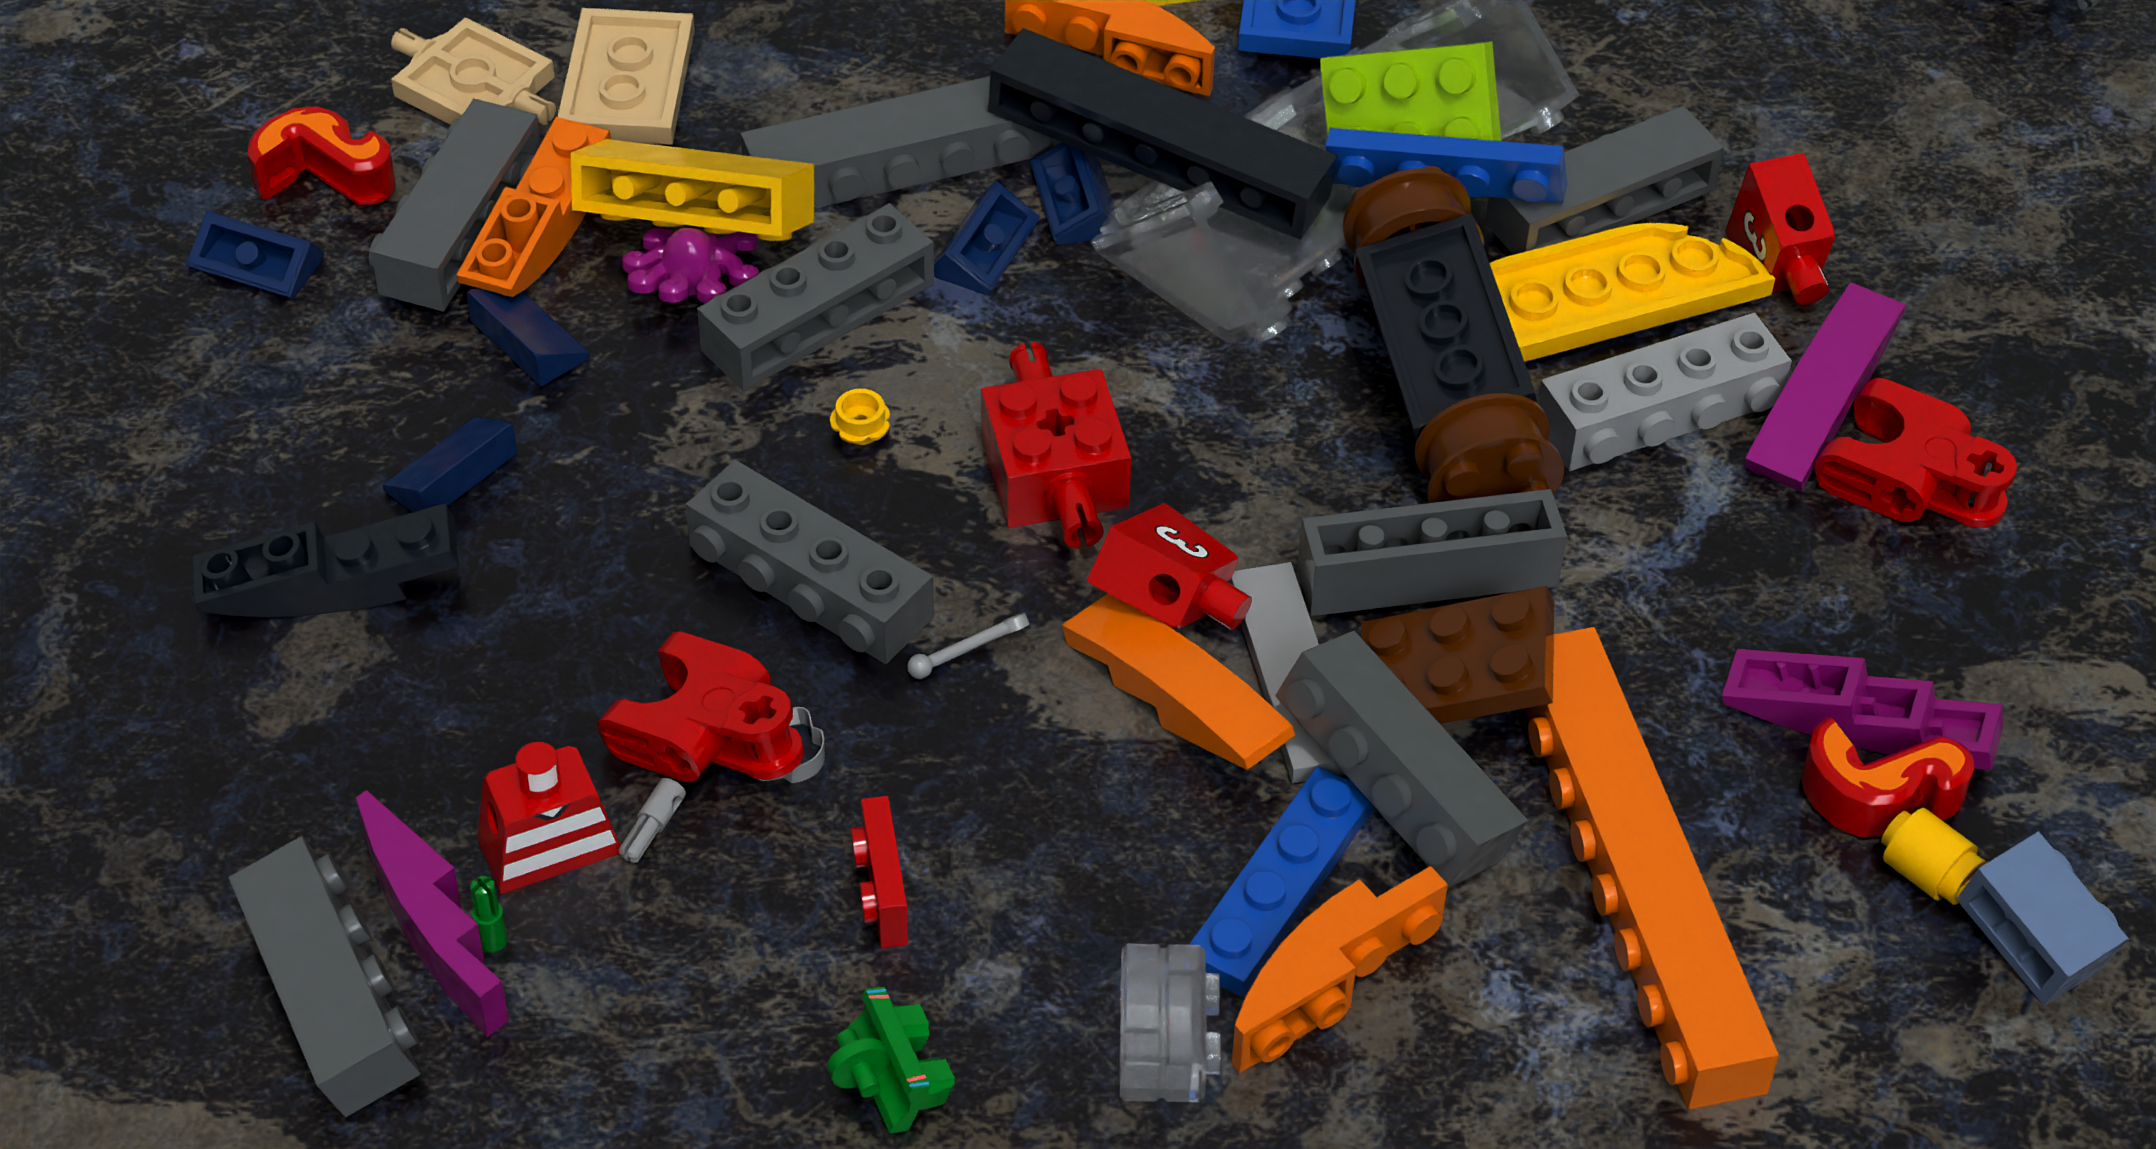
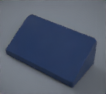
[1030,142,1123,245]
[934,181,1040,295]
[186,211,324,299]
[466,288,590,387]
[383,417,518,512]

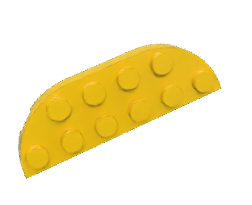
[1490,223,1775,362]

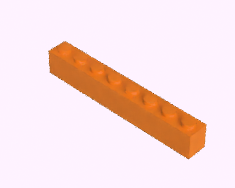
[1524,627,1779,1110]

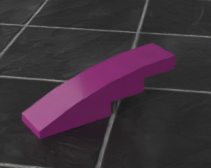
[1745,282,1906,492]
[1722,649,2004,770]
[356,790,509,1037]

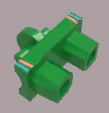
[827,987,955,1133]

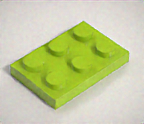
[1320,41,1501,141]

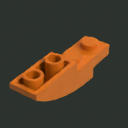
[1005,0,1215,96]
[456,117,611,297]
[1231,866,1448,1073]

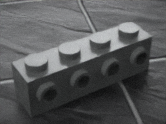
[369,98,541,312]
[1485,106,1724,255]
[697,203,934,391]
[686,460,934,664]
[1297,489,1567,616]
[1275,631,1528,888]
[228,836,421,1117]

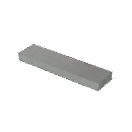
[1229,562,1345,783]

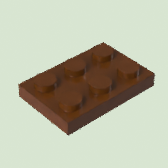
[1361,586,1555,724]

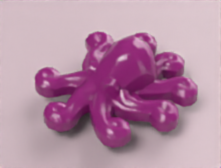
[622,226,760,303]

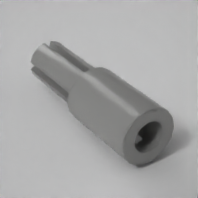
[618,778,686,863]

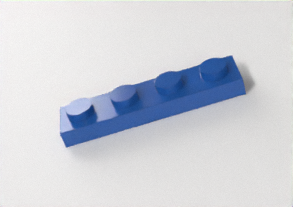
[1325,128,1567,203]
[1183,766,1374,998]

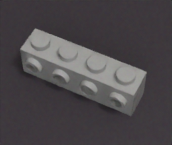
[1538,313,1792,471]

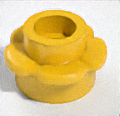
[830,389,890,445]

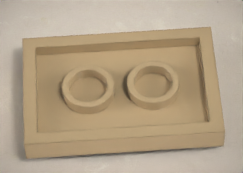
[558,8,695,145]

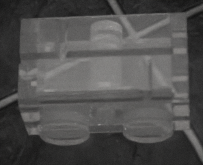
[1119,944,1220,1102]

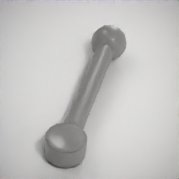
[907,612,1030,679]

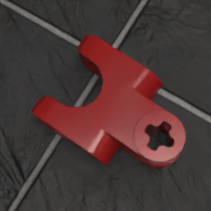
[1814,378,2017,528]
[597,631,804,782]

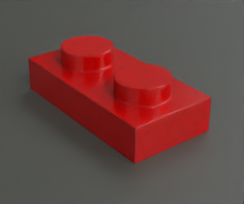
[850,796,908,949]

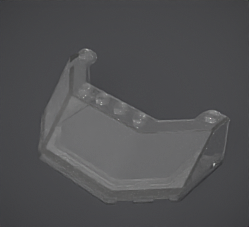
[1091,0,1580,344]

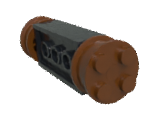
[1342,166,1564,503]

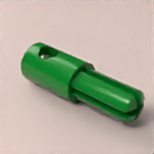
[470,876,507,953]

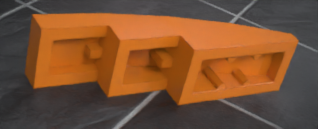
[1062,594,1295,770]

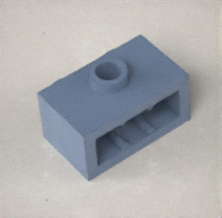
[1956,831,2129,1006]

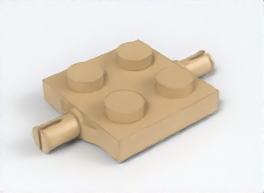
[391,17,556,125]

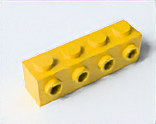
[571,139,814,241]

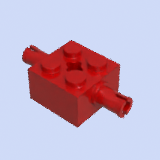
[981,342,1131,549]

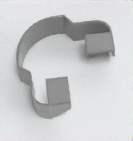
[758,707,825,783]

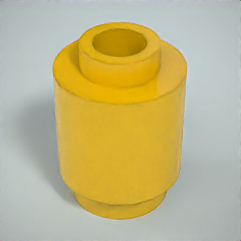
[1881,808,1987,905]

